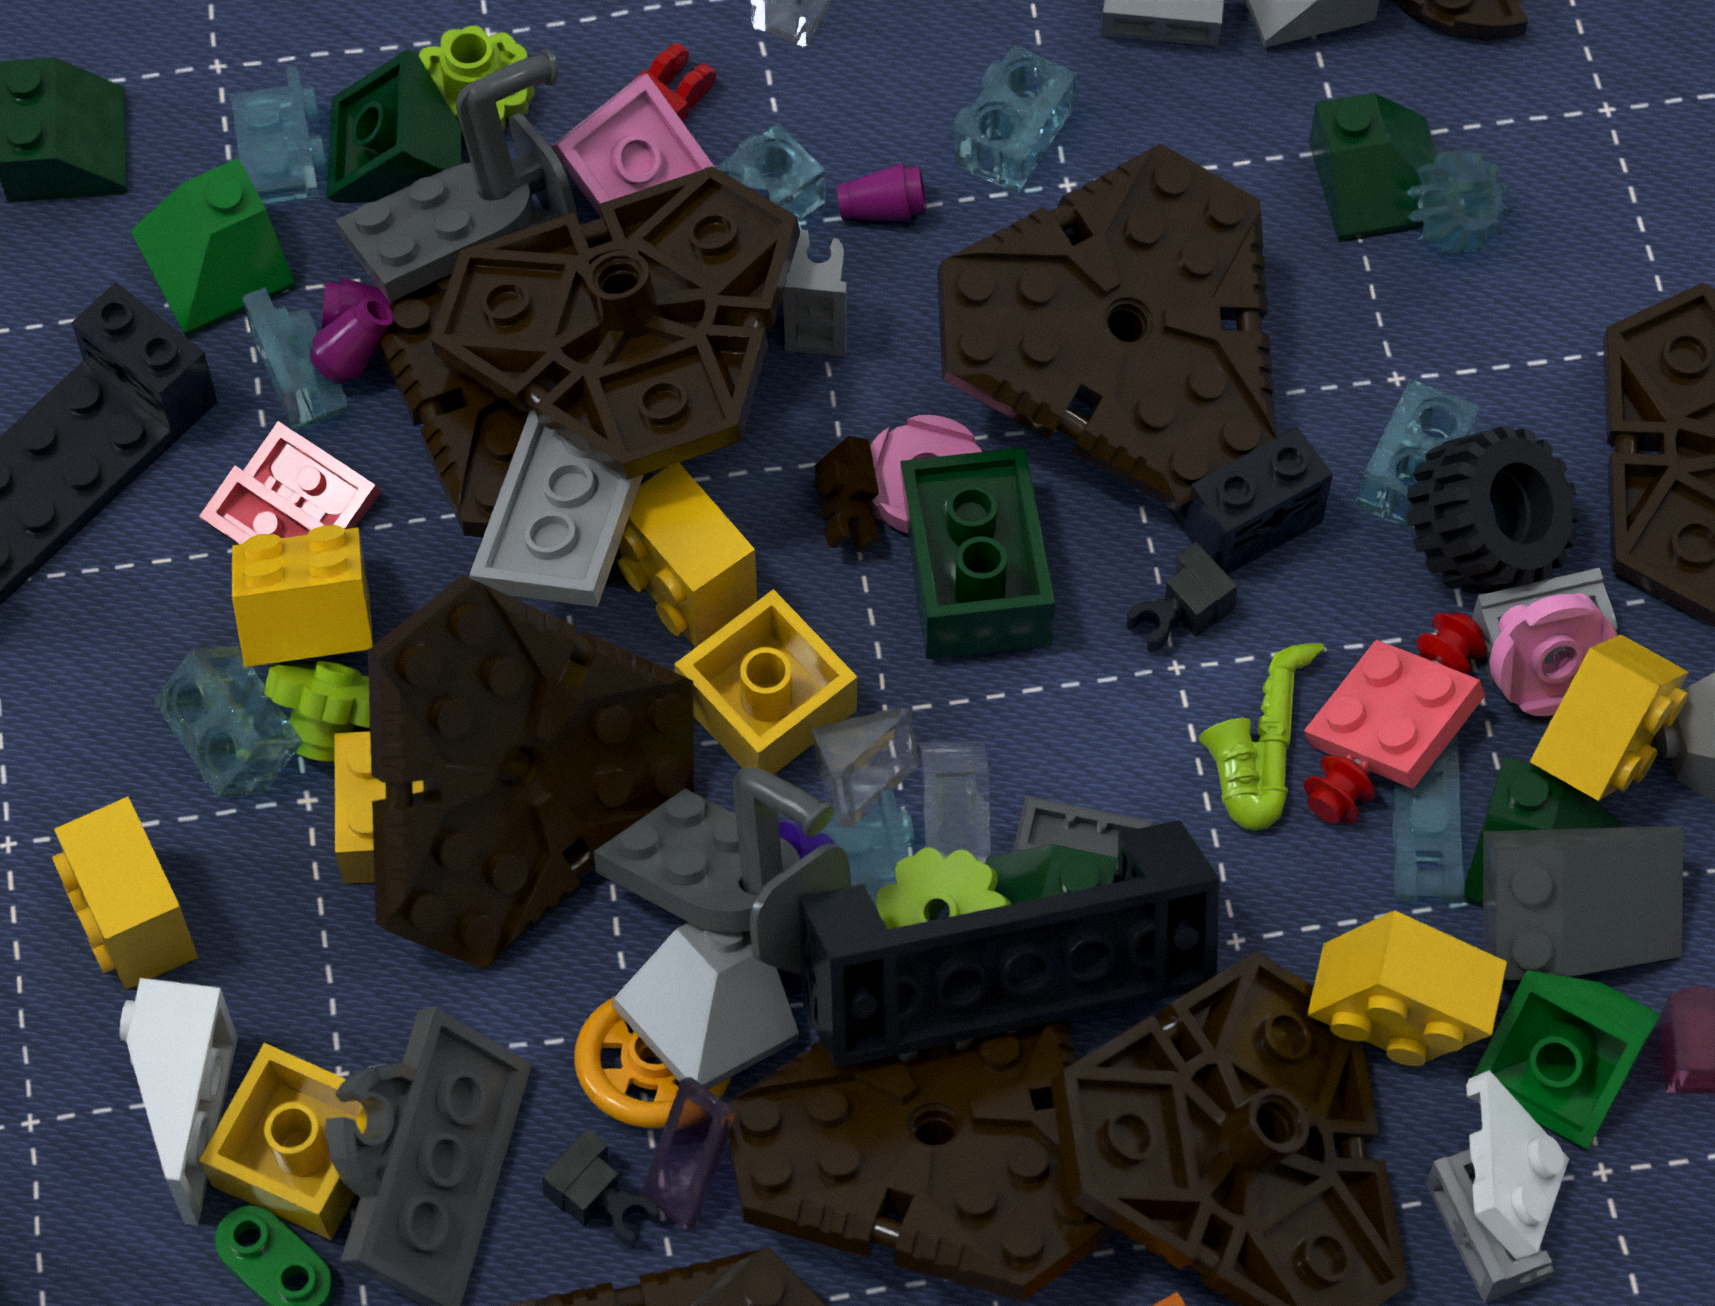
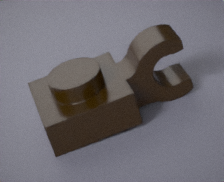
[814,436,879,553]

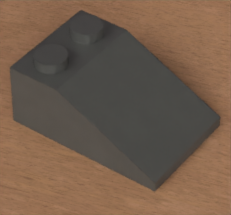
[1483,826,1684,980]

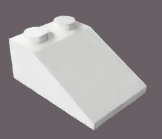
[120,978,238,1226]

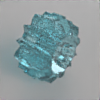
[1406,150,1513,253]

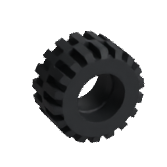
[1407,426,1579,595]

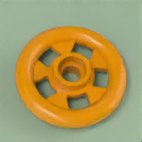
[574,996,731,1129]

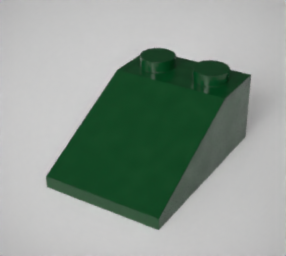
[900,447,1055,660]

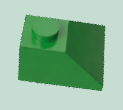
[130,157,295,337]
[1472,970,1661,1150]

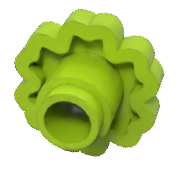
[419,25,535,136]
[263,659,370,762]
[876,847,1011,929]

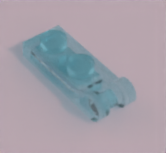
[1392,734,1464,904]

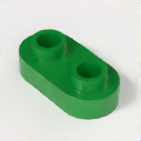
[215,1206,334,1306]

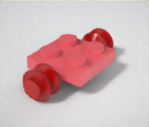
[1303,613,1487,824]

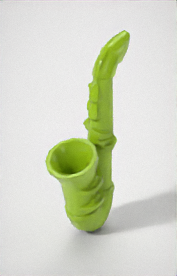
[1199,643,1325,832]

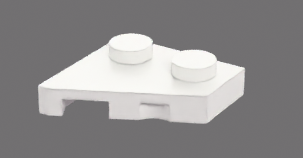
[1466,1070,1569,1260]

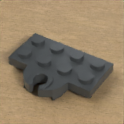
[326,1007,532,1306]

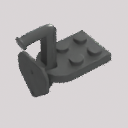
[335,49,577,302]
[594,766,851,977]

